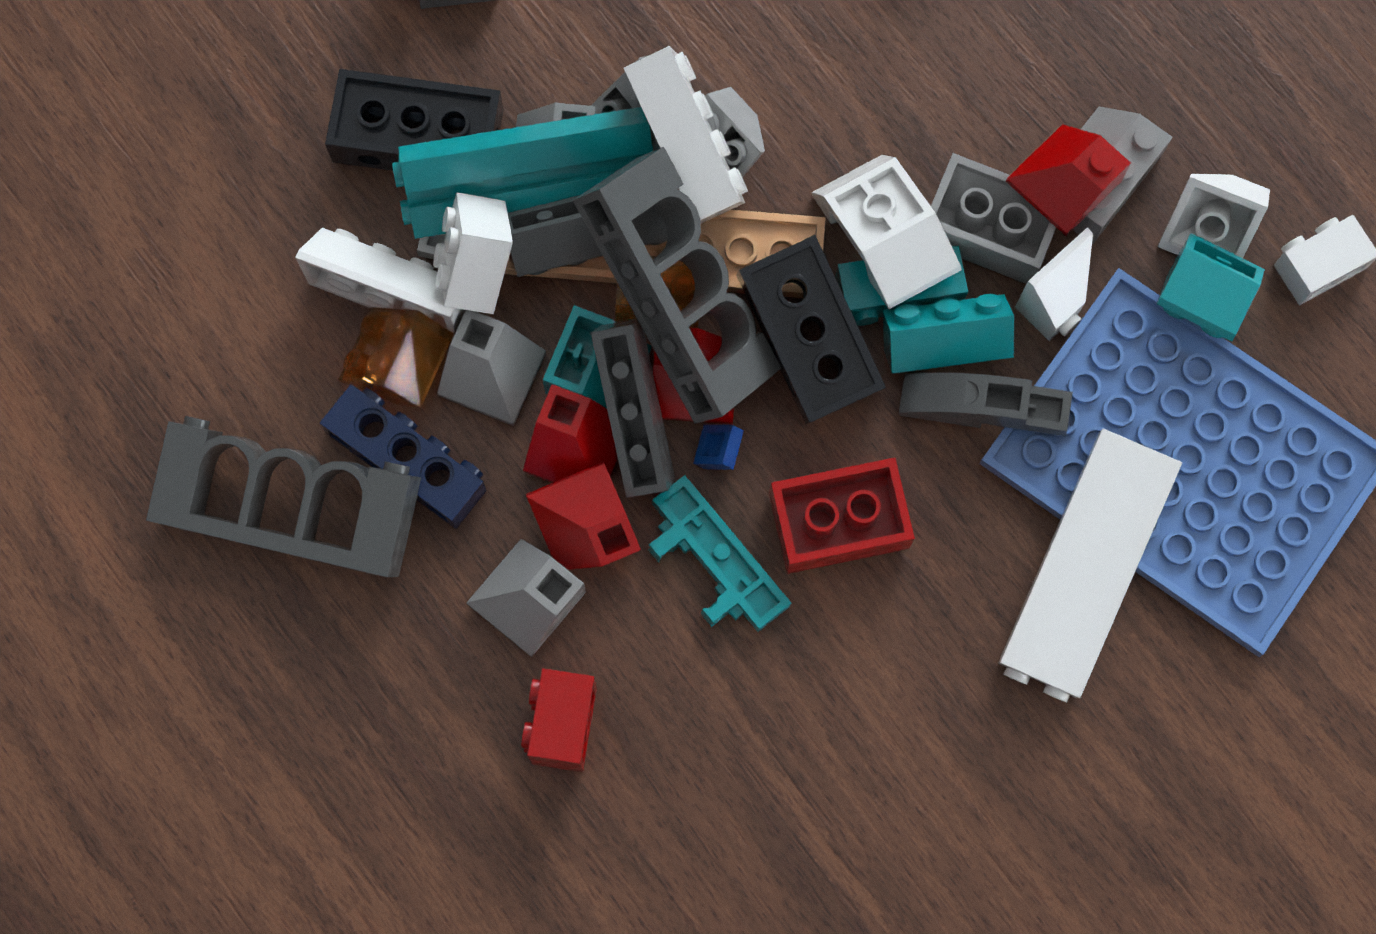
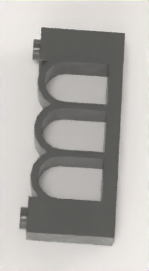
[573,147,781,424]
[146,416,421,577]

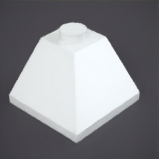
[1158,174,1270,258]
[1015,228,1093,341]

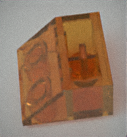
[338,307,454,407]

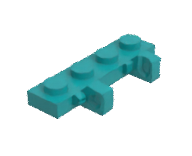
[648,475,792,632]

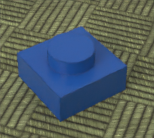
[693,425,744,470]

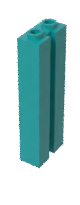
[392,107,653,239]

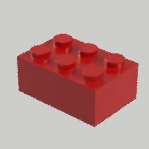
[769,457,915,574]

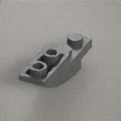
[898,373,1073,436]

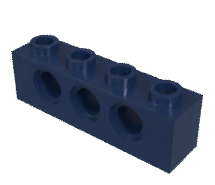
[320,384,487,529]

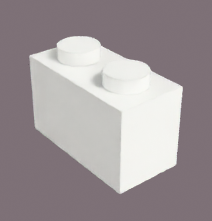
[1274,215,1376,306]

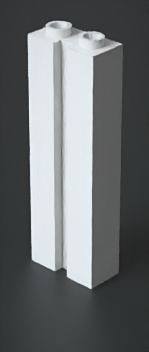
[998,428,1183,703]

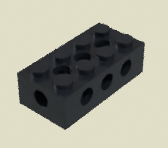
[325,69,504,171]
[736,235,886,424]

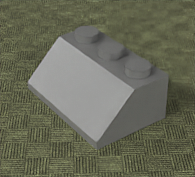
[1073,107,1173,244]
[931,153,1056,284]

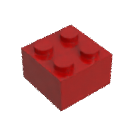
[521,668,597,772]

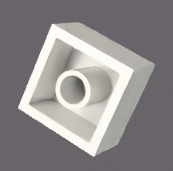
[433,192,513,314]

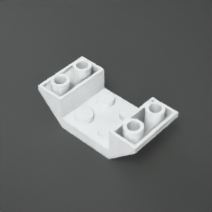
[811,155,962,309]

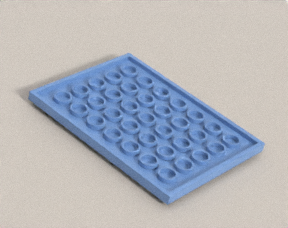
[979,268,1376,657]

